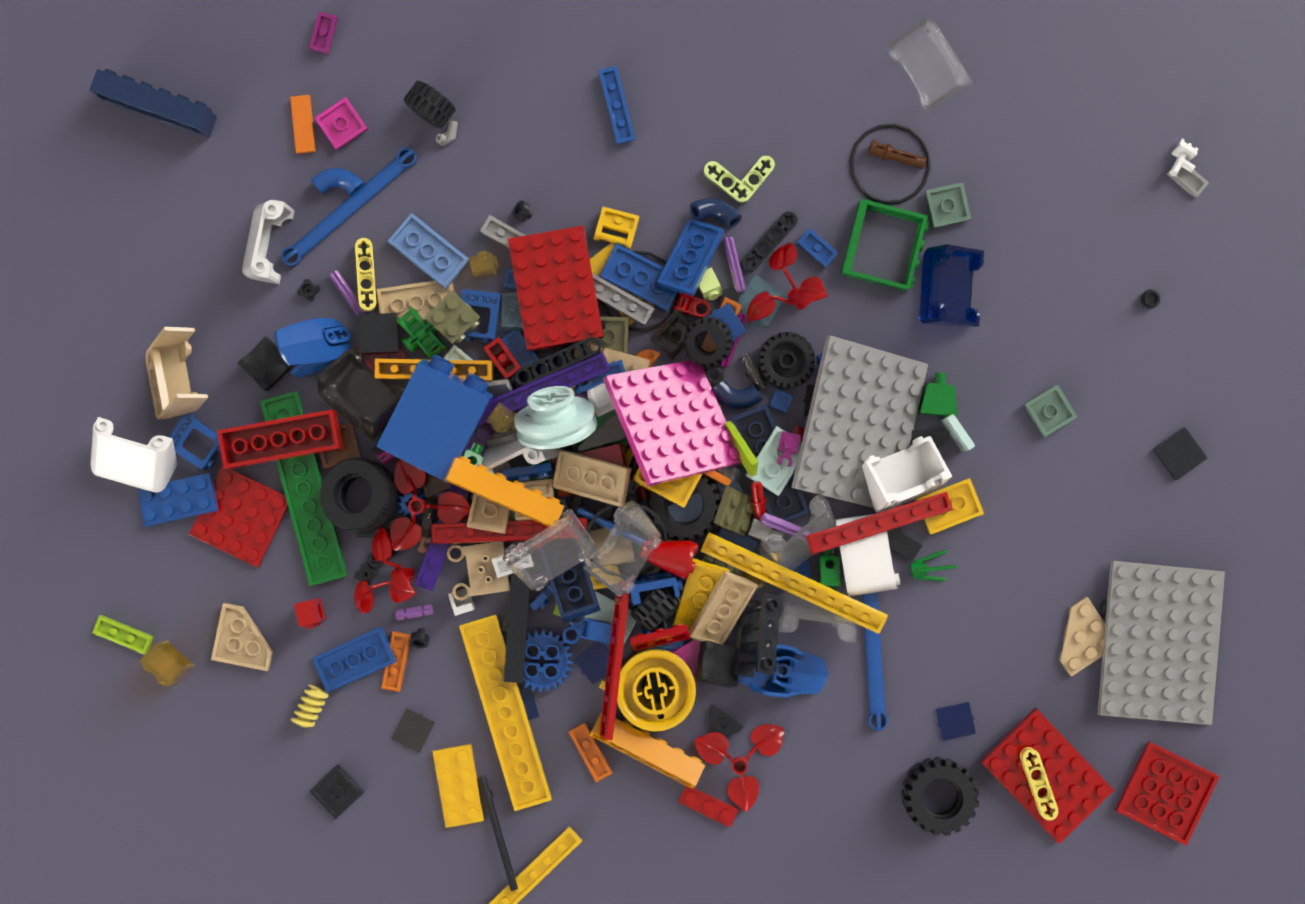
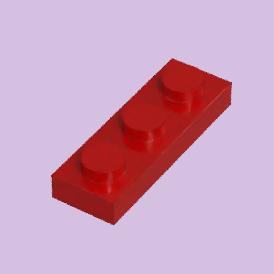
[630,624,690,652]
[678,786,738,827]

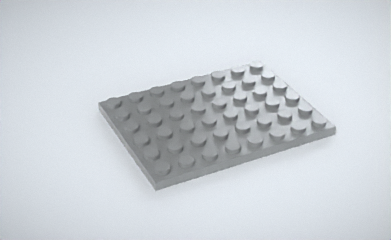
[791,335,928,508]
[1097,561,1225,725]

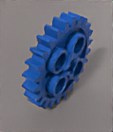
[523,629,574,692]

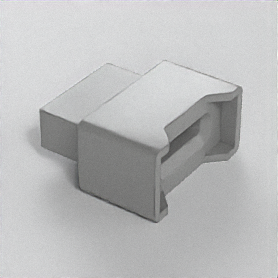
[746,519,784,543]

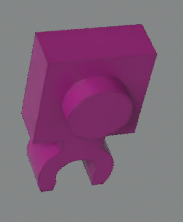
[777,431,801,467]

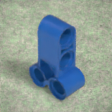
[563,616,612,645]

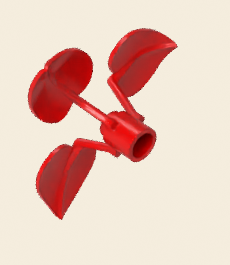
[747,243,828,323]
[390,459,471,550]
[354,527,416,614]
[695,724,784,812]

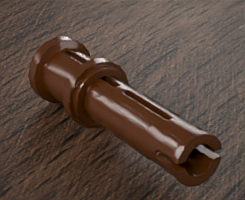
[867,139,927,170]

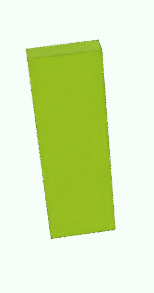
[725,421,759,477]
[92,615,154,655]

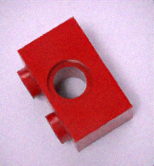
[484,337,522,380]
[294,597,326,629]

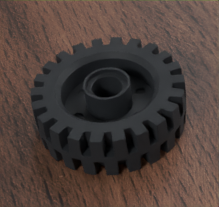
[758,332,816,389]

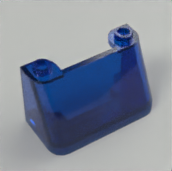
[919,244,984,327]

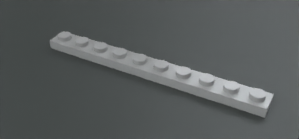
[480,215,655,326]

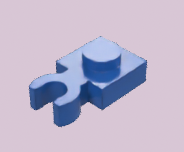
[529,584,553,611]

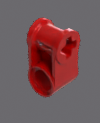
[673,292,710,319]

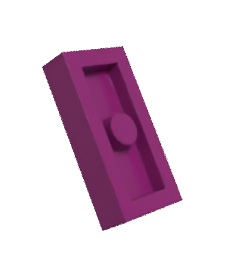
[309,11,339,55]

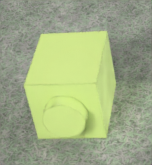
[698,267,722,302]

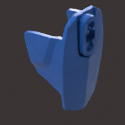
[274,318,351,378]
[738,644,828,698]

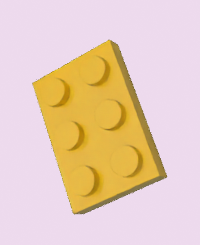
[915,478,984,535]

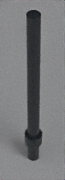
[478,775,518,891]

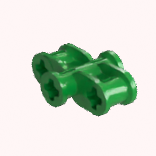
[397,306,448,359]

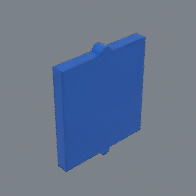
[706,303,747,346]

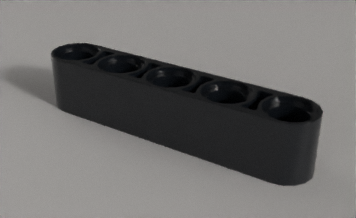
[515,337,605,385]

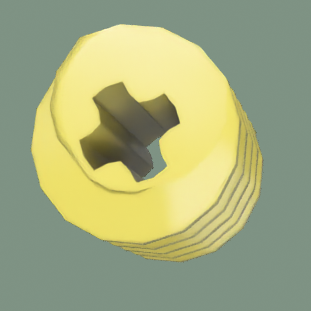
[290,684,329,728]

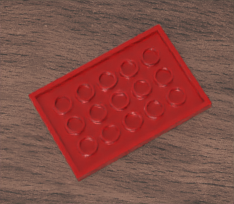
[508,225,604,351]
[980,708,1114,844]

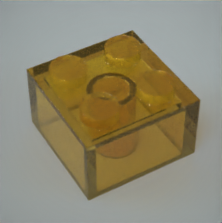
[139,640,195,687]

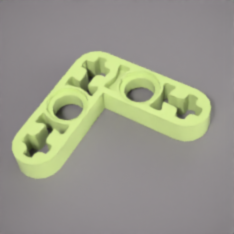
[704,156,775,204]

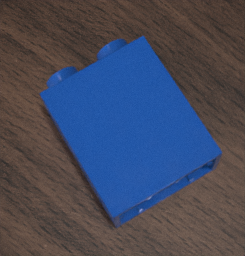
[376,355,493,483]

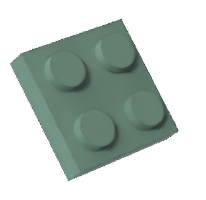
[925,182,971,229]
[1023,384,1077,437]

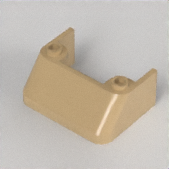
[145,327,208,419]

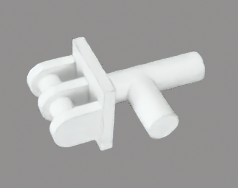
[1169,138,1198,176]

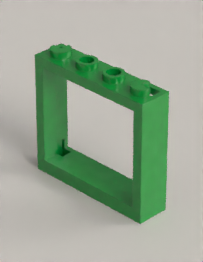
[840,199,929,292]

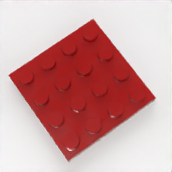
[189,465,288,568]
[1115,741,1220,846]

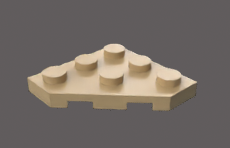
[1059,596,1105,677]
[211,603,273,671]

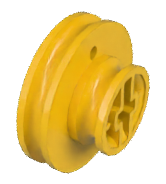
[617,649,696,731]

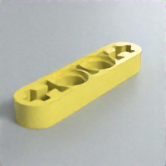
[355,238,376,312]
[1020,747,1058,821]

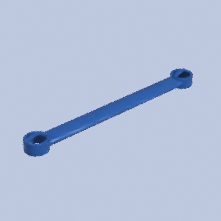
[281,147,417,267]
[862,592,888,731]

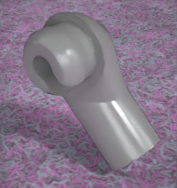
[436,121,458,146]

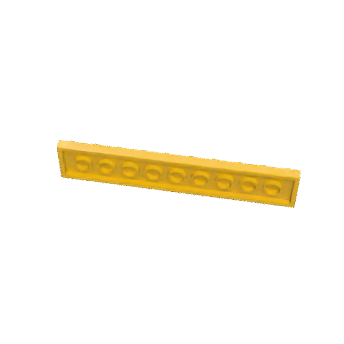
[459,614,552,811]

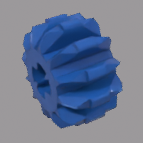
[396,489,429,520]

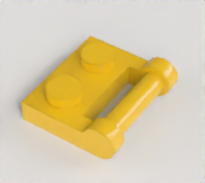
[594,207,639,250]

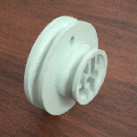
[514,386,597,449]

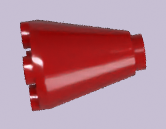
[641,540,698,579]

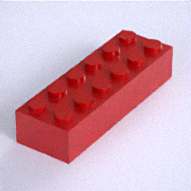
[217,409,344,469]

